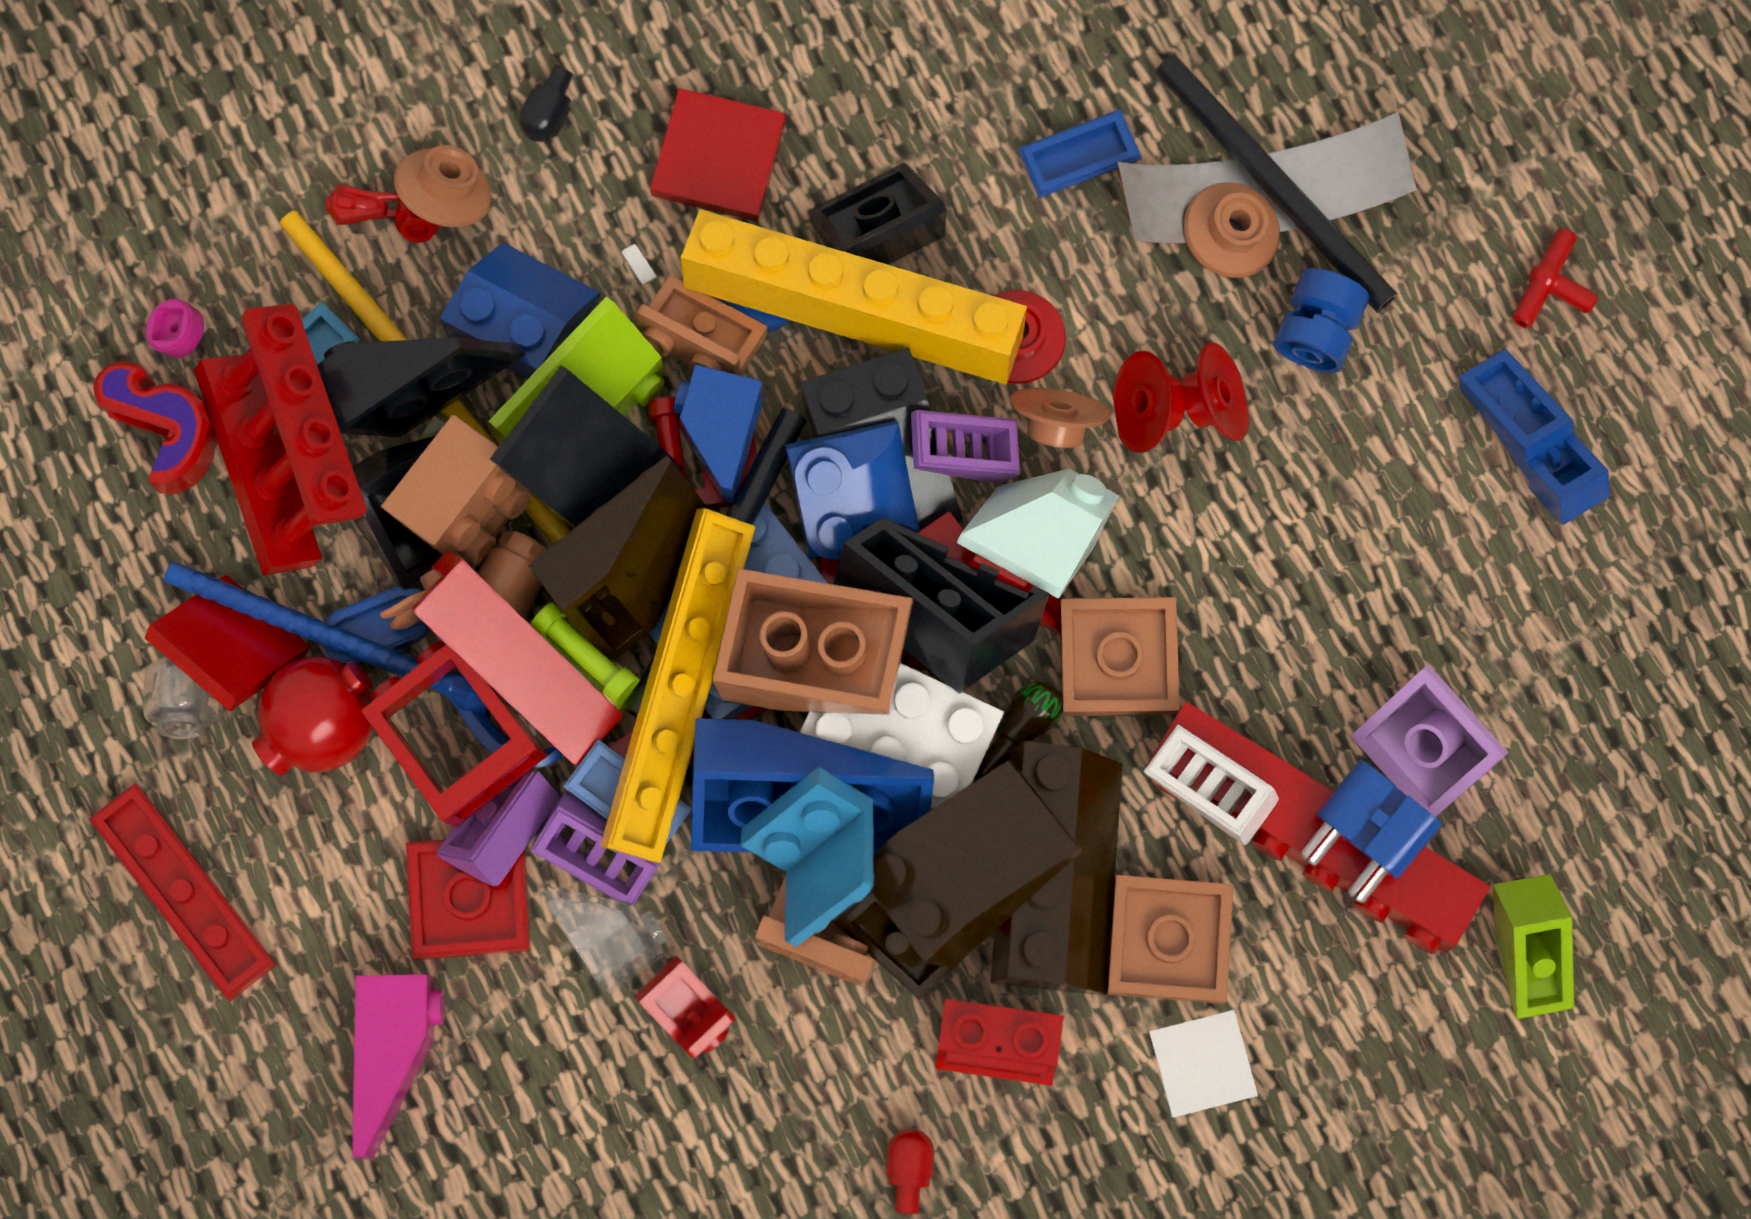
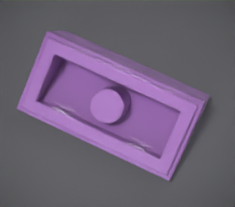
[436,769,559,886]

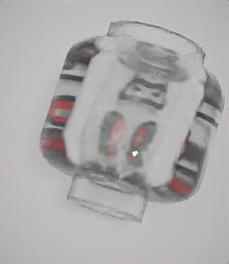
[143,657,219,739]

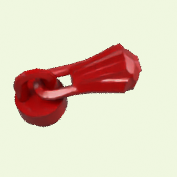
[326,183,440,243]

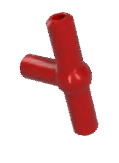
[1512,228,1598,328]

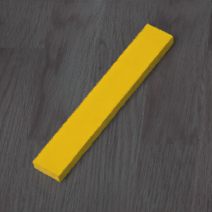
[600,508,756,863]

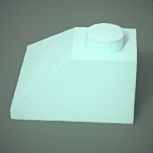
[957,469,1119,599]

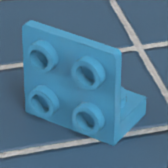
[741,766,874,947]

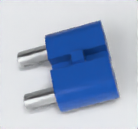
[1301,759,1443,903]

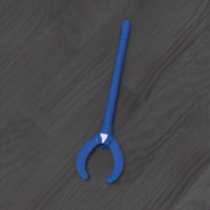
[164,561,562,768]

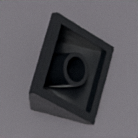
[807,162,946,265]

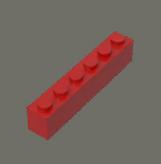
[1146,701,1491,954]

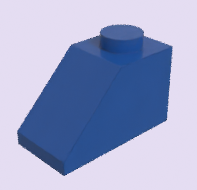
[674,365,764,503]

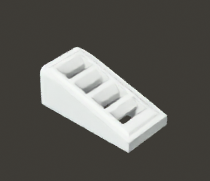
[1144,725,1279,845]

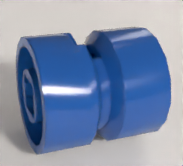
[1273,268,1370,373]

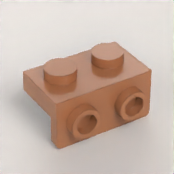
[635,275,767,376]

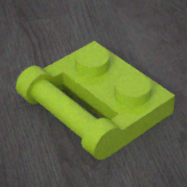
[530,602,639,719]

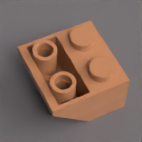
[381,414,531,568]

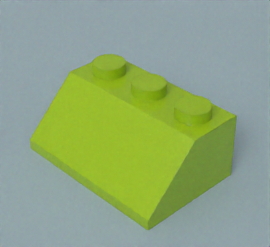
[488,296,666,446]

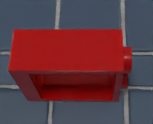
[360,641,549,827]

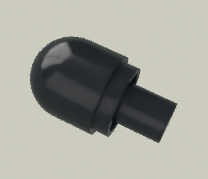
[519,65,574,142]

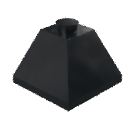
[352,436,442,589]

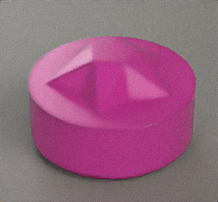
[146,299,204,358]

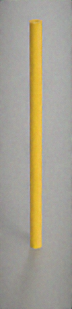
[279,211,571,544]

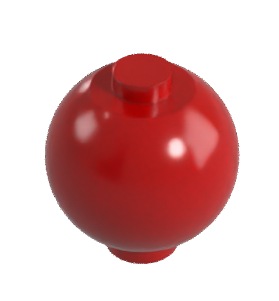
[252,657,373,776]

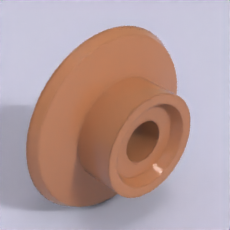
[394,145,492,227]
[1184,182,1280,278]
[1010,388,1111,448]

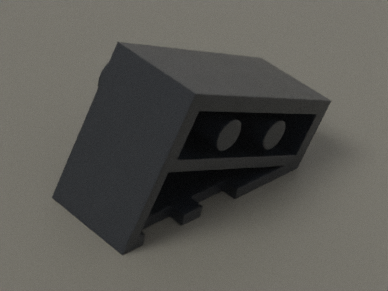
[833,518,1050,694]

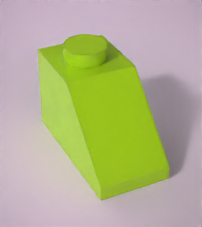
[1493,874,1574,1019]

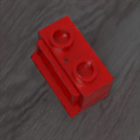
[935,999,1064,1086]

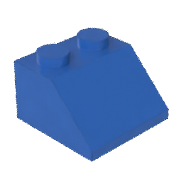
[439,242,600,380]

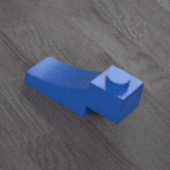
[1459,348,1610,525]

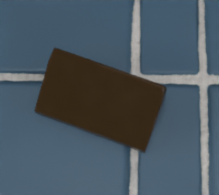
[834,891,960,1000]

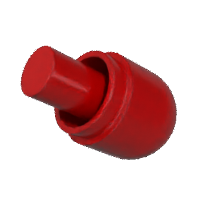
[885,1128,935,1214]

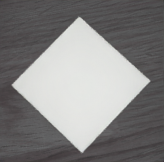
[1149,1010,1258,1118]

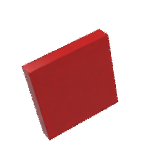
[650,88,787,222]
[144,575,310,712]
[406,839,531,961]

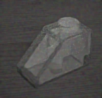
[540,887,669,997]

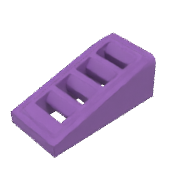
[911,410,1020,483]
[530,790,660,908]

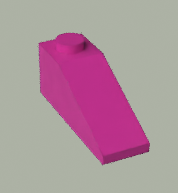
[352,974,445,1160]

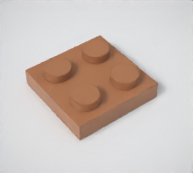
[1060,597,1180,716]
[1107,875,1234,1004]

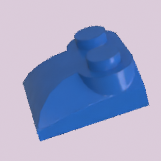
[785,421,919,559]

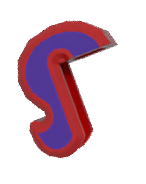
[93,361,217,495]

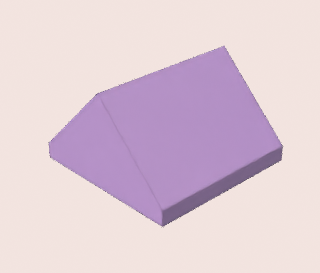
[1351,664,1509,817]

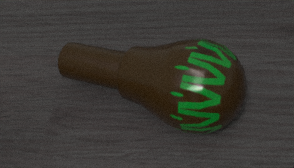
[978,681,1063,776]

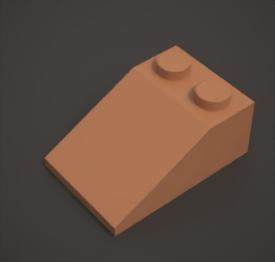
[713,568,913,715]

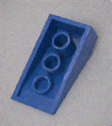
[691,718,934,854]

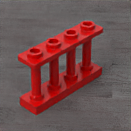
[193,304,367,576]

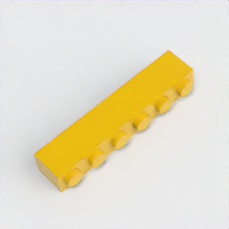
[681,209,1027,385]

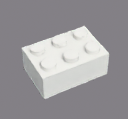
[800,663,1004,810]

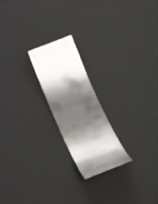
[1117,112,1417,243]

